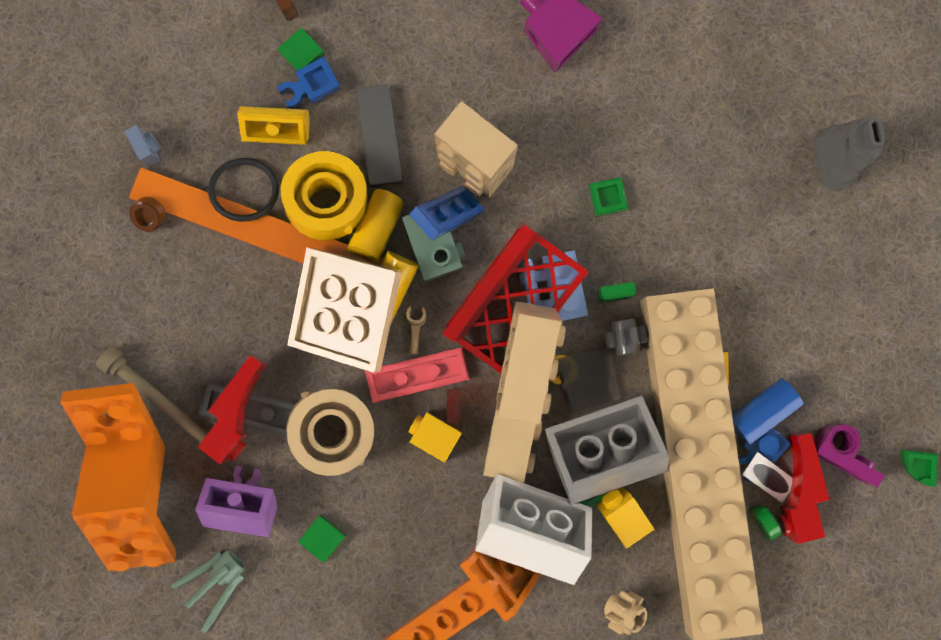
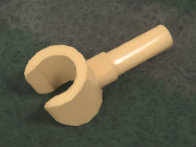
[406,306,427,354]

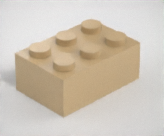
[434,101,518,198]
[496,301,566,424]

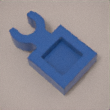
[277,57,341,109]
[738,428,791,482]

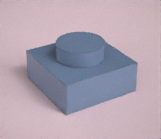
[124,125,161,167]

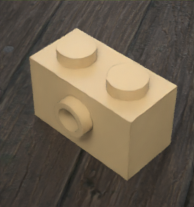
[483,405,542,483]

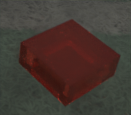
[447,389,461,424]

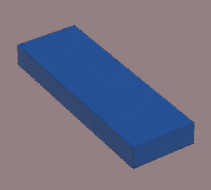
[409,185,484,241]

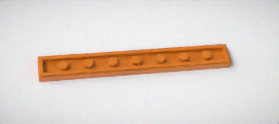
[128,167,384,266]

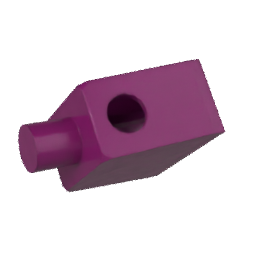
[520,0,602,72]

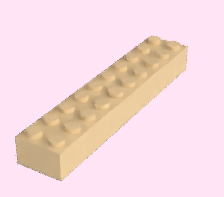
[640,288,763,640]

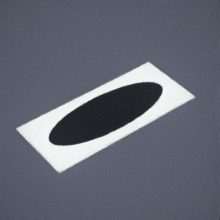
[743,452,793,503]

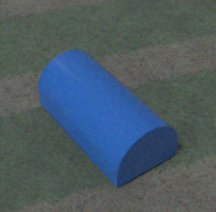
[732,378,804,444]

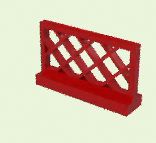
[442,221,589,374]

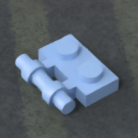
[519,250,588,321]

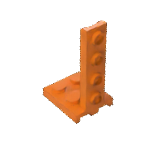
[383,546,541,640]

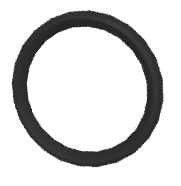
[208,158,279,222]

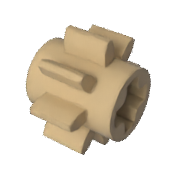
[604,590,647,635]

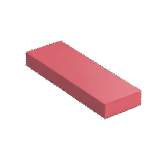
[365,347,470,403]

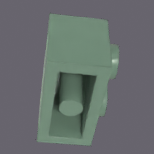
[402,215,467,284]

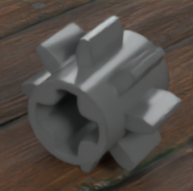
[604,319,648,356]

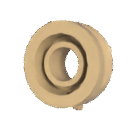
[286,388,374,476]

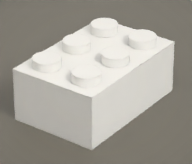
[475,474,592,585]

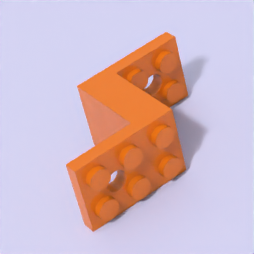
[60,383,176,571]

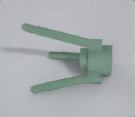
[171,550,246,633]

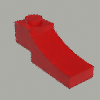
[198,355,268,464]
[778,431,830,544]

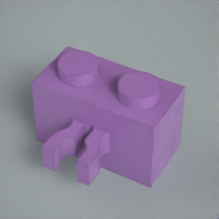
[195,466,278,537]

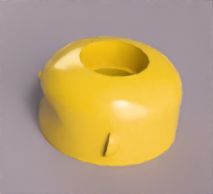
[281,151,367,241]

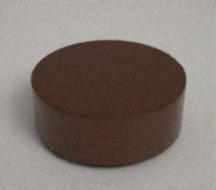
[129,197,166,232]

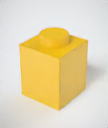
[408,412,462,463]
[595,487,655,549]

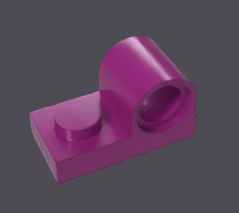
[814,423,885,487]

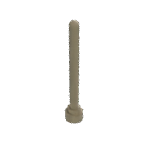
[95,346,209,443]

